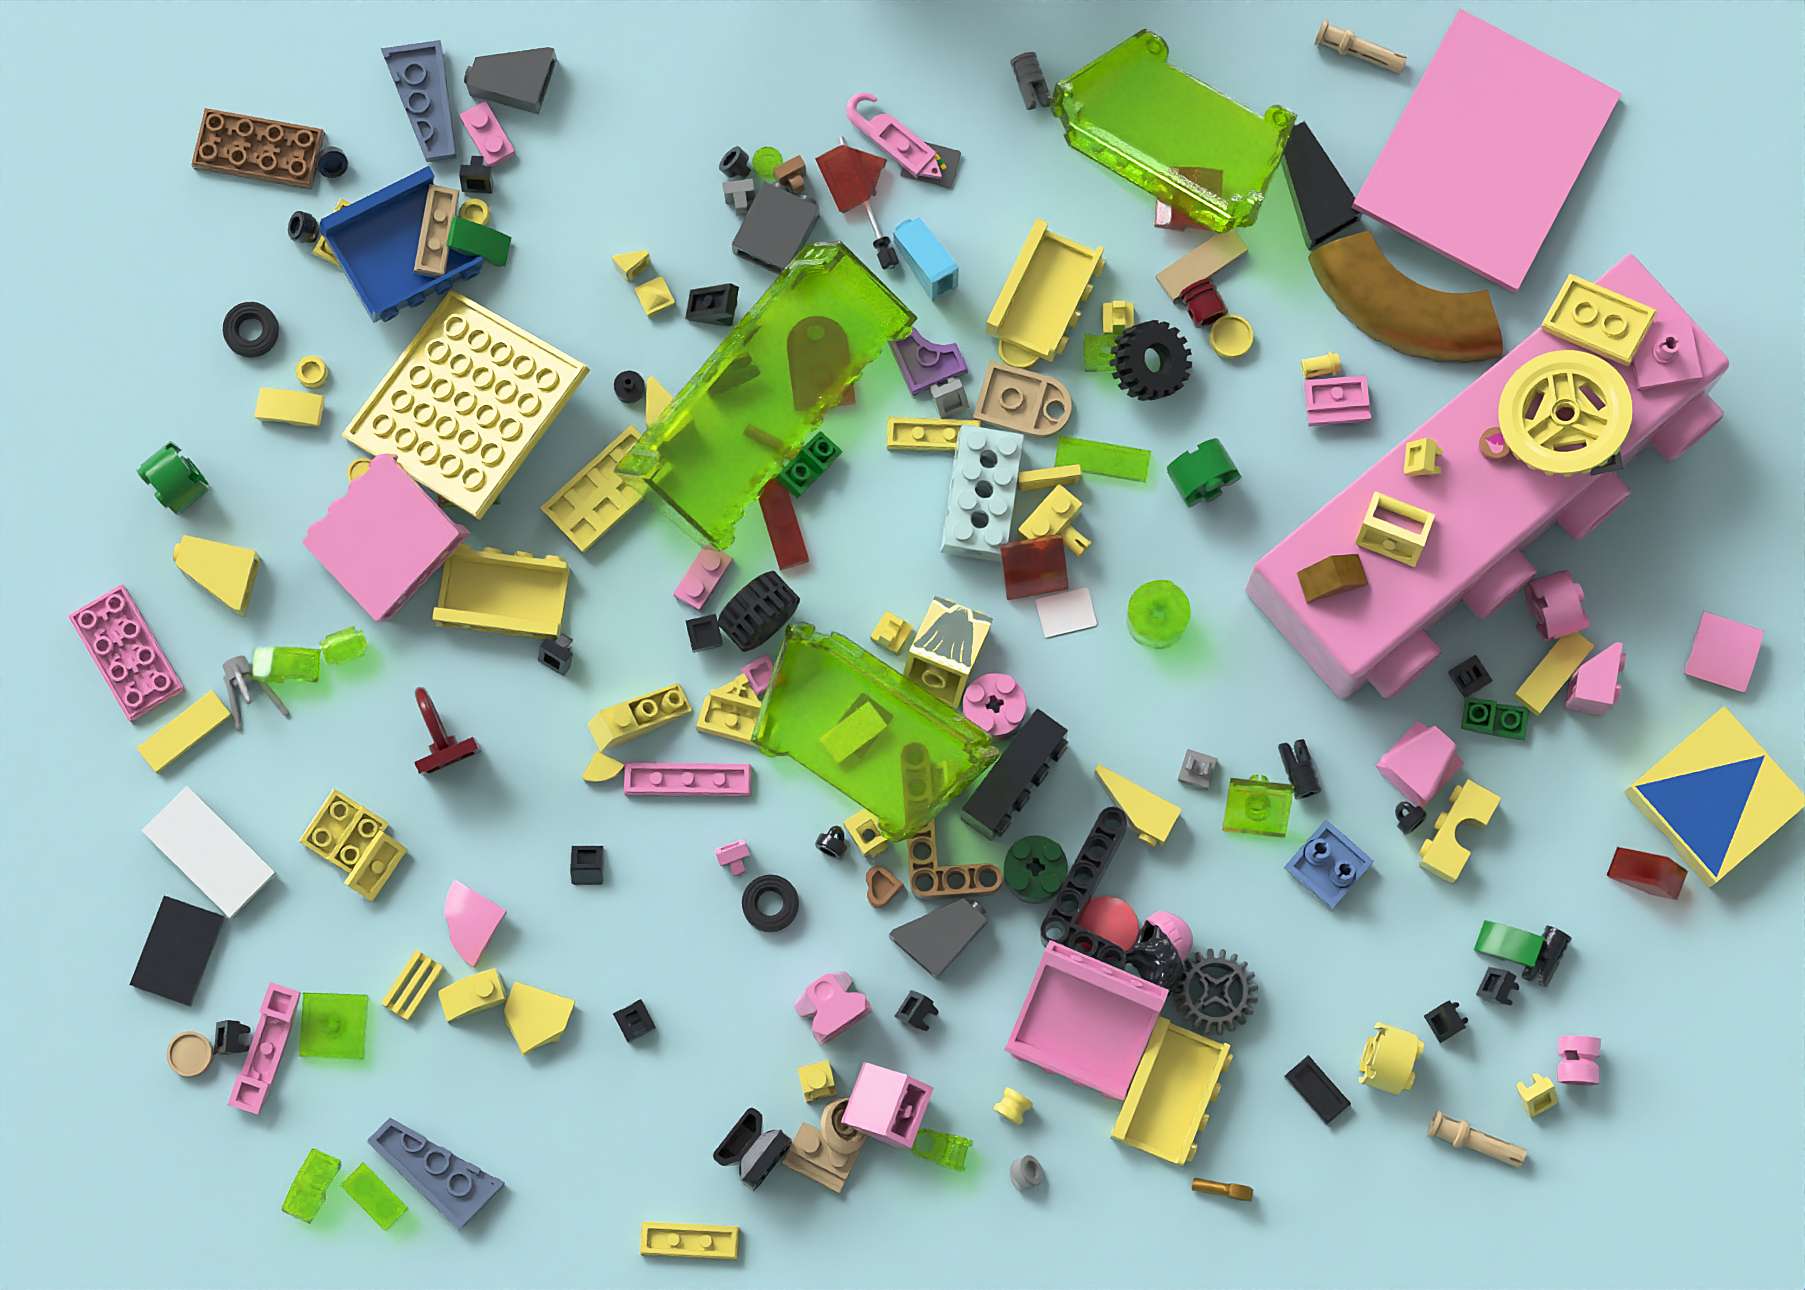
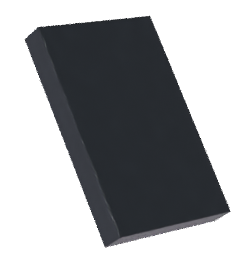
[129,895,225,1007]

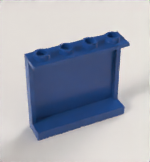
[319,166,484,323]

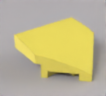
[696,673,765,746]
[504,982,575,1056]

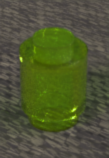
[319,626,369,665]

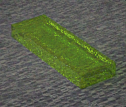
[1054,435,1151,483]

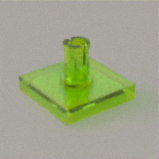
[1222,775,1294,838]
[299,992,369,1060]

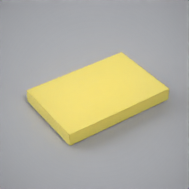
[1541,274,1657,367]

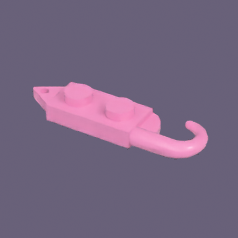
[846,92,942,179]

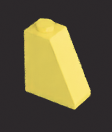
[173,535,261,617]

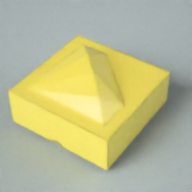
[634,276,676,318]

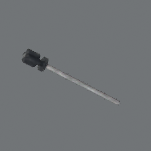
[838,136,899,270]

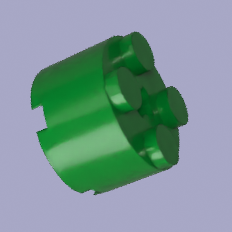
[1167,438,1242,508]
[136,441,211,515]

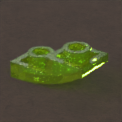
[252,647,321,684]
[281,1148,342,1224]

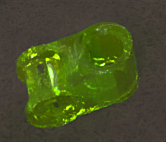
[910,1129,973,1173]

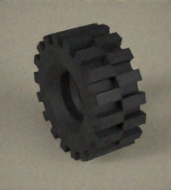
[1109,320,1192,401]

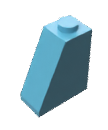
[893,217,959,301]

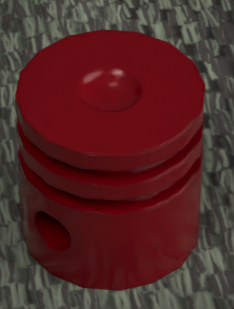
[1179,278,1228,328]

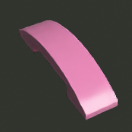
[227,982,301,1115]

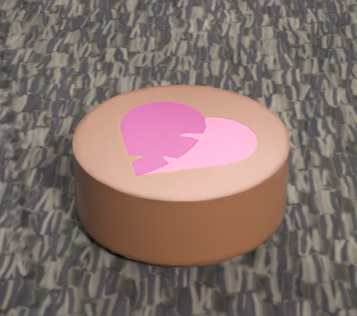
[1479,427,1511,461]

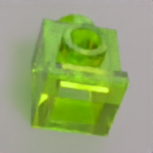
[1083,334,1121,372]

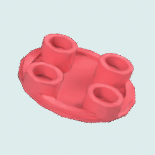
[1078,896,1139,959]

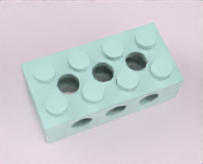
[940,424,1024,563]

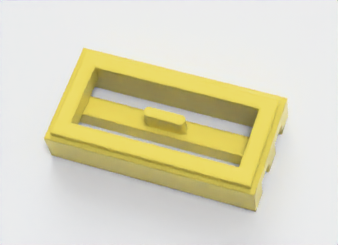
[1017,464,1081,491]
[381,950,444,1021]

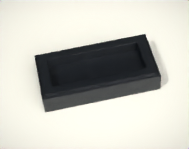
[1284,1055,1351,1125]

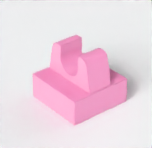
[714,839,750,876]

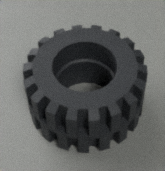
[717,571,800,652]

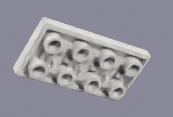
[141,786,277,919]

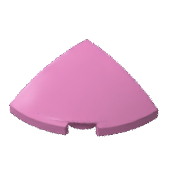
[445,881,507,968]

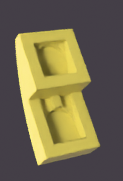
[254,388,325,427]

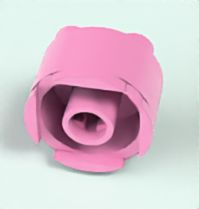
[1525,570,1590,642]
[963,673,1026,742]

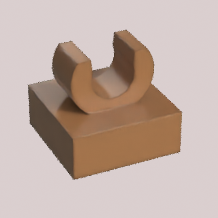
[773,155,806,195]

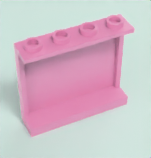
[302,453,471,622]
[1004,940,1169,1101]

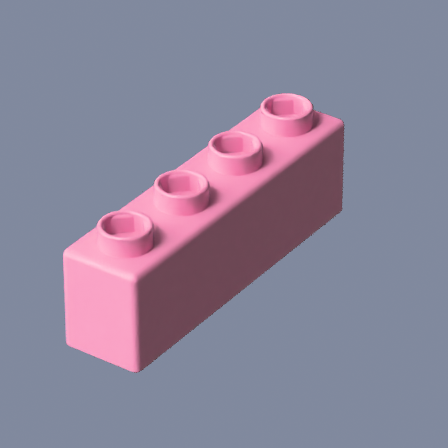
[1245,254,1729,699]

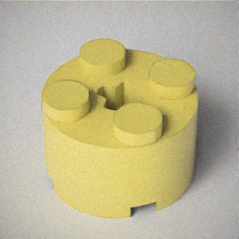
[1358,1022,1424,1095]

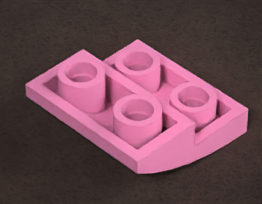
[1684,611,1764,693]

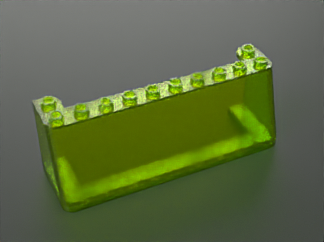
[614,241,918,552]

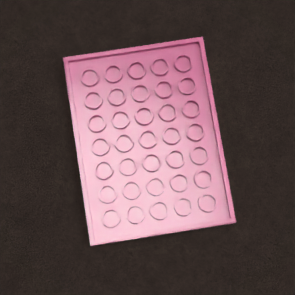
[1352,9,1621,293]

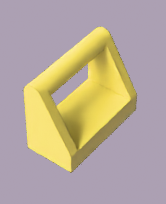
[1354,491,1435,567]

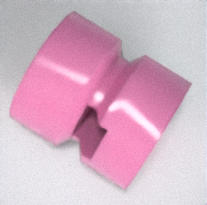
[1557,1036,1601,1085]

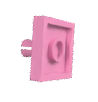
[1632,317,1703,391]

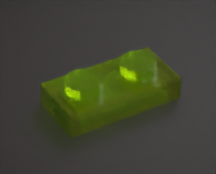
[340,1162,409,1231]

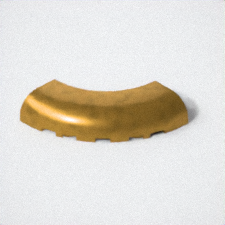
[1308,230,1503,363]

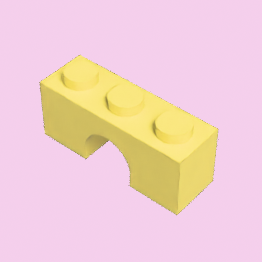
[1418,779,1501,884]

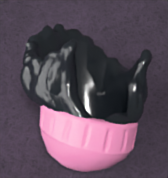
[1118,911,1193,997]

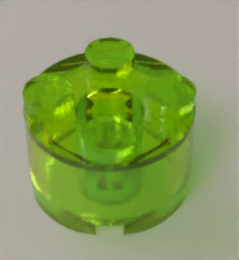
[1126,580,1191,649]

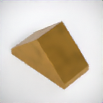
[1296,554,1368,603]

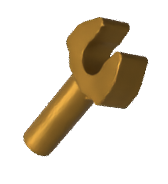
[1192,1178,1254,1202]

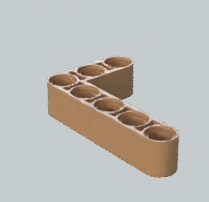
[901,743,1002,901]

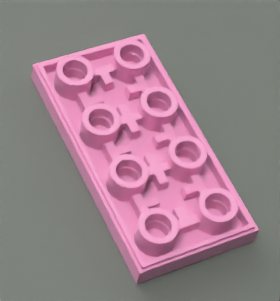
[68,584,185,722]

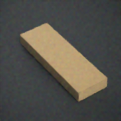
[413,184,460,278]
[1155,225,1248,302]

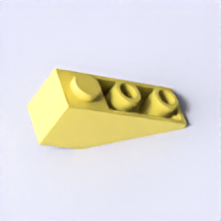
[587,683,692,752]

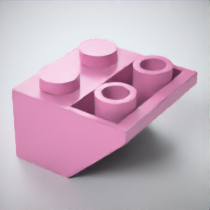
[1564,642,1626,716]
[841,1063,934,1148]

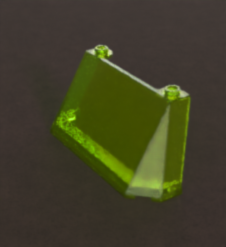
[1050,28,1298,234]
[751,622,1000,842]

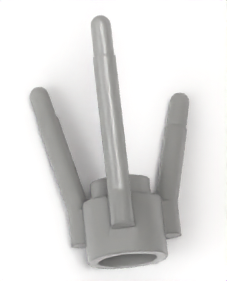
[222,655,289,730]

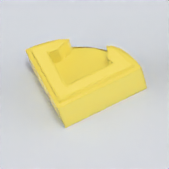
[582,750,625,783]

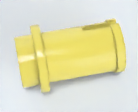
[1301,351,1341,379]

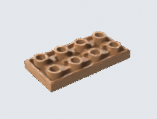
[191,108,325,190]

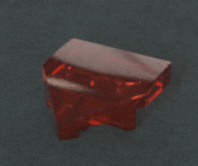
[815,145,887,213]

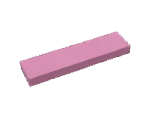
[624,762,751,797]

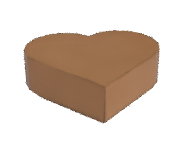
[866,866,904,908]

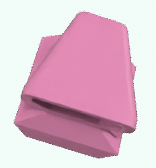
[1375,721,1464,808]
[794,971,872,1045]

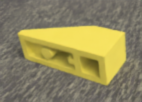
[1094,764,1182,847]

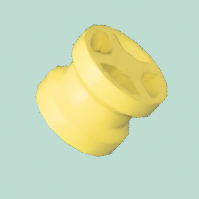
[993,1087,1033,1126]

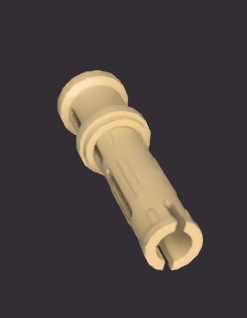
[1314,19,1407,75]
[1427,1110,1527,1168]

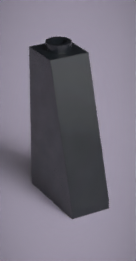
[1276,121,1363,250]

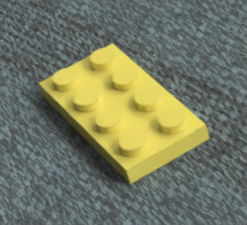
[540,424,674,554]

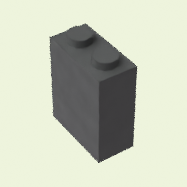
[731,181,820,279]

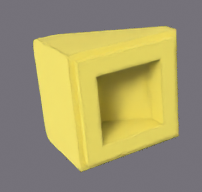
[611,250,651,281]

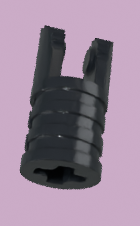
[1278,739,1322,800]
[1521,925,1572,987]

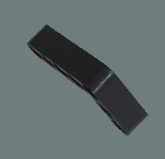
[1040,806,1127,971]

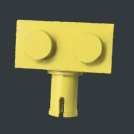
[1017,484,1092,558]

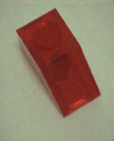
[1606,847,1688,900]

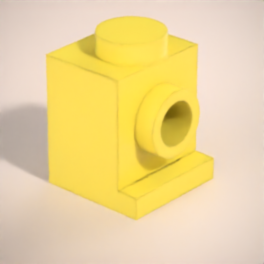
[843,805,891,858]
[797,1060,837,1103]

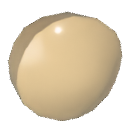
[820,1097,868,1155]

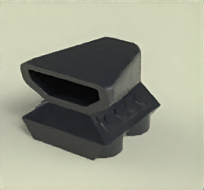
[713,1108,793,1191]

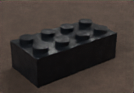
[961,708,1069,841]

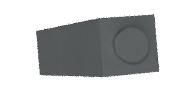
[464,47,557,114]
[889,898,988,980]

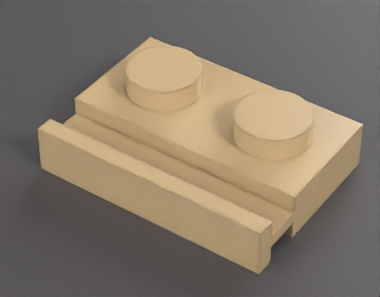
[782,1122,861,1194]

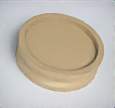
[167,1031,214,1077]

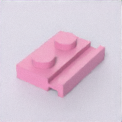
[1304,375,1371,427]

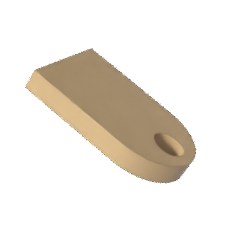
[973,360,1072,438]

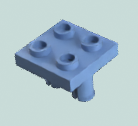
[1284,820,1374,910]

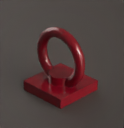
[414,687,482,776]

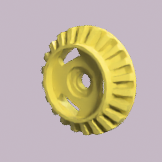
[1498,350,1633,477]

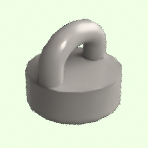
[1010,1155,1043,1190]

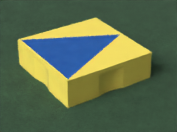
[1624,706,1805,888]

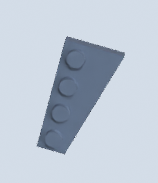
[380,40,457,162]
[367,1118,505,1231]

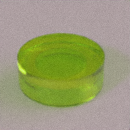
[752,147,783,179]

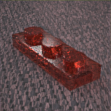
[753,474,809,570]

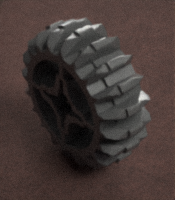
[1172,948,1258,1035]

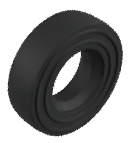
[222,302,279,358]
[742,874,799,932]

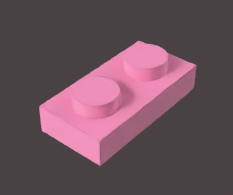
[459,101,516,168]
[673,542,733,612]

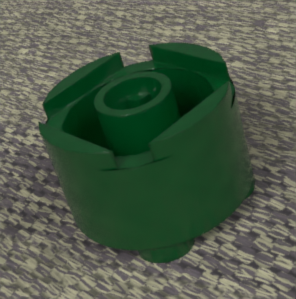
[1003,835,1068,904]

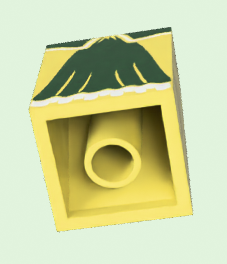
[900,596,993,710]

